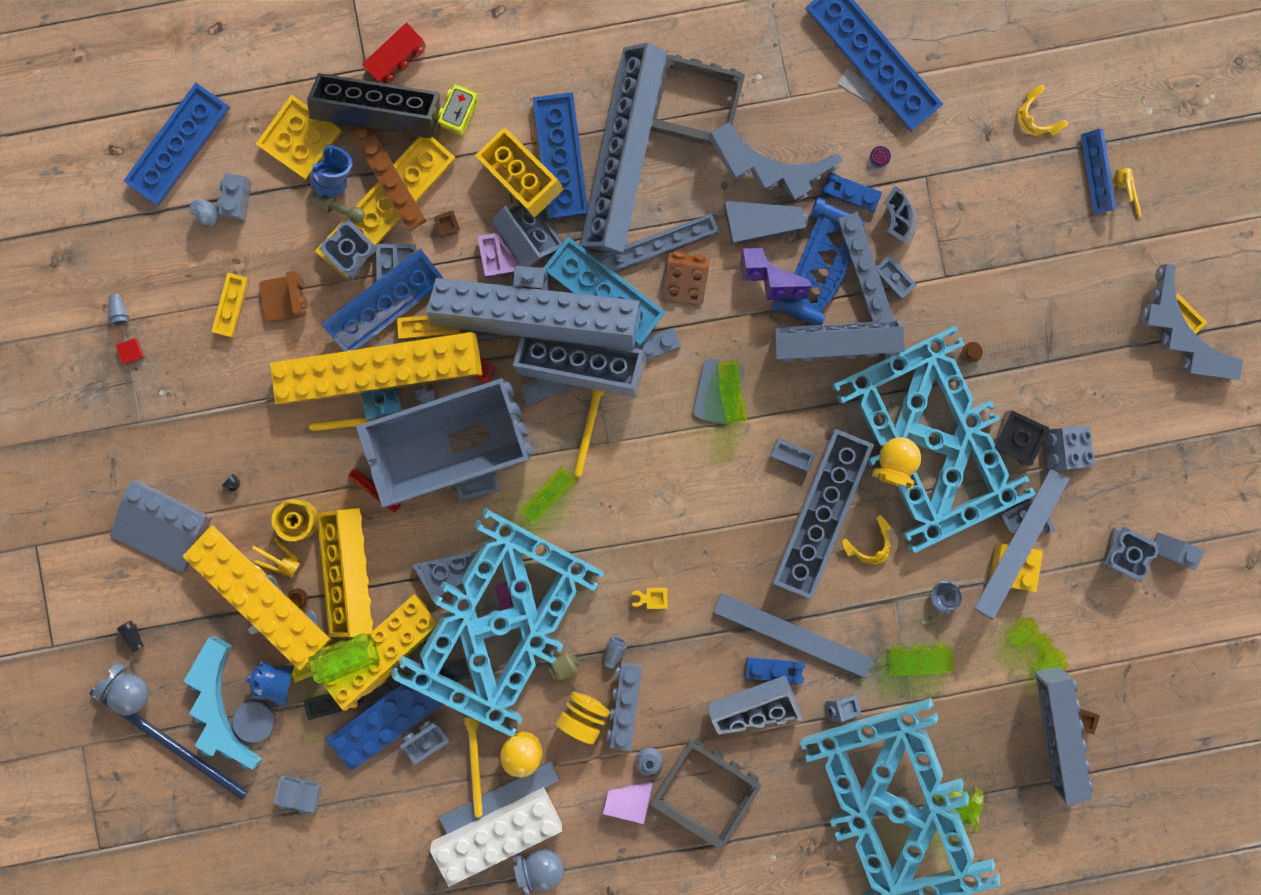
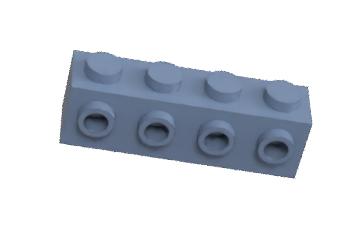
[607,662,642,751]

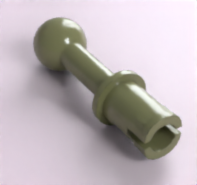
[310,192,365,223]

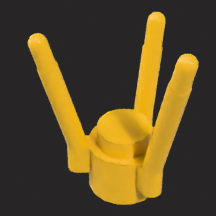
[1105,168,1141,218]
[252,538,301,578]

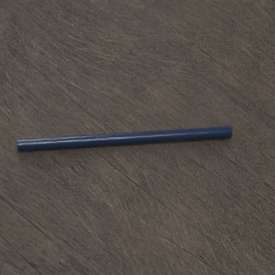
[89,686,248,800]

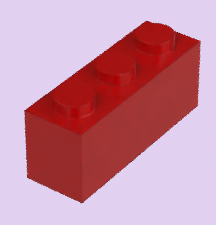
[362,22,426,84]

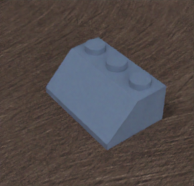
[491,201,562,267]

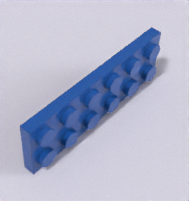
[123,82,230,206]
[532,92,588,220]
[322,248,444,351]
[326,675,444,771]

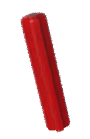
[348,469,401,513]

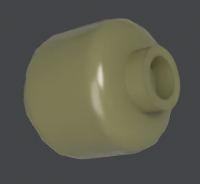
[548,651,580,682]

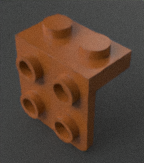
[663,251,710,305]
[259,271,308,321]

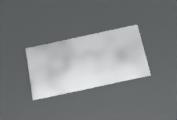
[837,68,877,103]

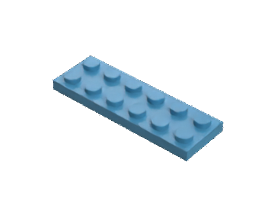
[544,237,666,345]

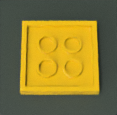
[256,94,343,181]

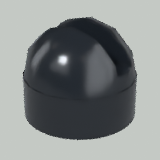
[222,474,240,492]

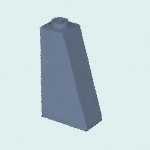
[724,201,808,246]

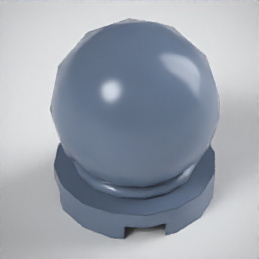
[92,663,149,716]
[513,849,564,895]

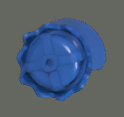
[309,146,352,198]
[246,661,294,708]

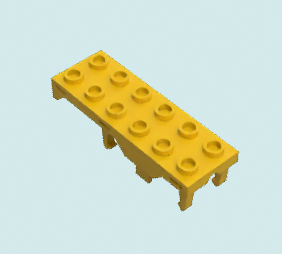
[319,594,438,711]

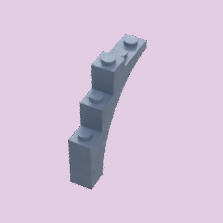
[707,122,843,201]
[1140,264,1243,380]

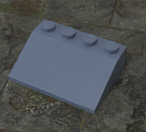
[110,481,212,573]

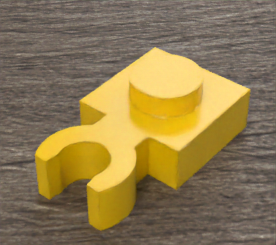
[632,587,668,609]

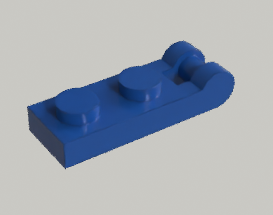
[821,172,882,213]
[746,657,805,684]

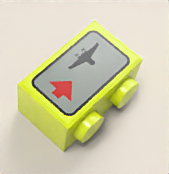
[437,84,479,136]

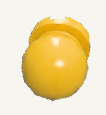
[872,437,921,490]
[500,731,543,778]

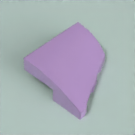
[603,781,653,824]

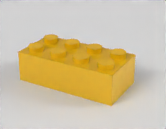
[475,127,564,218]

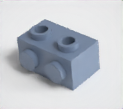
[217,173,252,221]

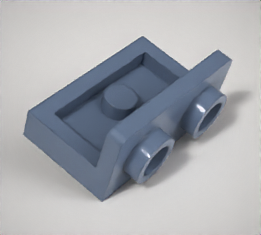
[399,720,450,765]

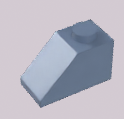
[1154,533,1205,570]

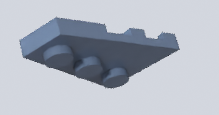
[412,551,487,600]

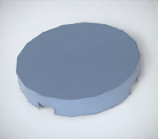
[232,700,275,743]

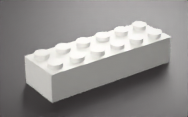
[430,787,562,887]

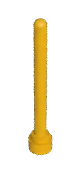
[574,389,604,478]
[309,409,405,431]
[463,716,483,818]

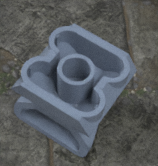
[319,219,378,280]
[1104,527,1159,583]

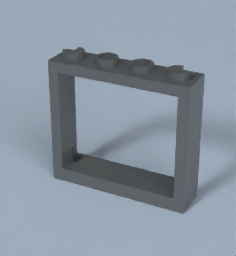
[650,54,745,147]
[651,738,762,850]

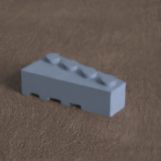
[708,675,803,735]

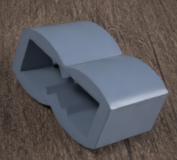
[273,776,323,814]

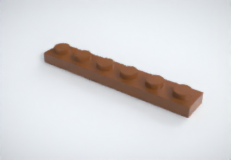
[350,126,427,232]

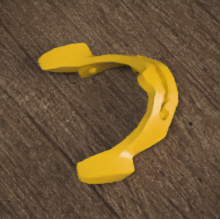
[1017,85,1068,136]
[841,515,891,565]

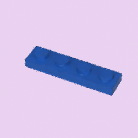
[1081,128,1117,215]

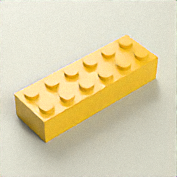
[317,508,373,637]

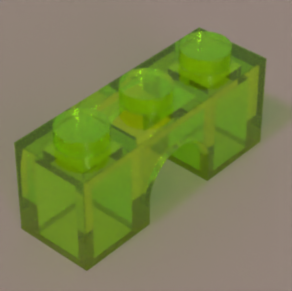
[715,360,748,426]
[1004,616,1069,671]

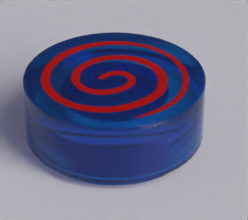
[869,146,891,168]

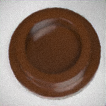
[962,342,983,363]
[287,588,308,609]

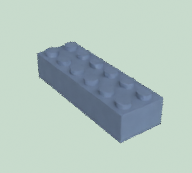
[776,320,905,362]
[513,336,646,398]
[1034,667,1093,805]

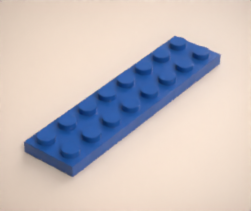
[805,0,943,132]

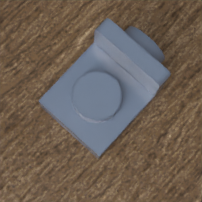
[825,694,862,722]

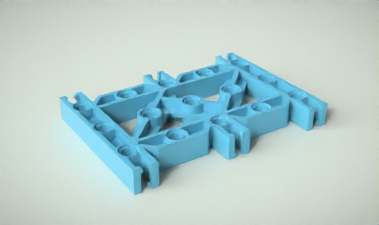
[831,326,1036,553]
[391,507,604,737]
[800,698,1001,895]

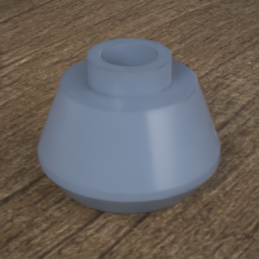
[635,748,663,776]

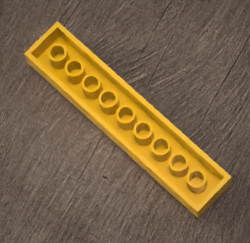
[270,332,482,405]

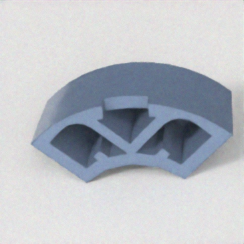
[883,185,917,245]

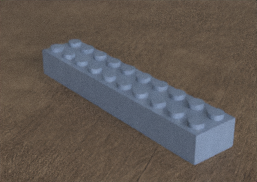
[580,42,667,253]
[426,278,641,350]

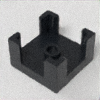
[993,410,1050,466]

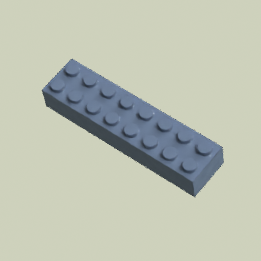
[771,429,874,599]

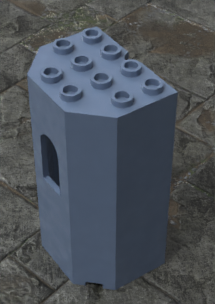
[356,378,534,507]

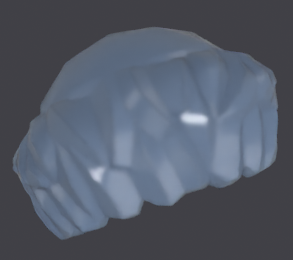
[189,199,219,227]
[930,580,963,614]

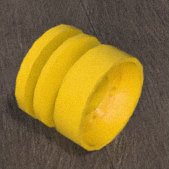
[555,692,610,745]

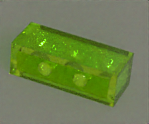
[519,466,578,525]
[308,633,380,685]
[887,642,954,676]

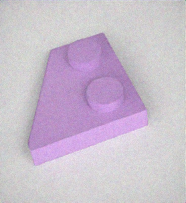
[477,233,522,278]

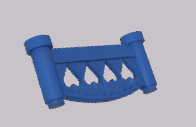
[770,197,865,325]

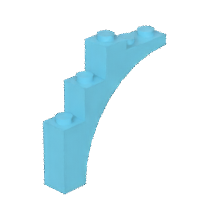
[183,636,262,770]

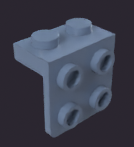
[1044,426,1094,471]

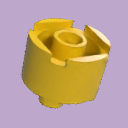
[271,499,318,541]

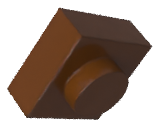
[434,210,461,238]
[1078,709,1100,735]

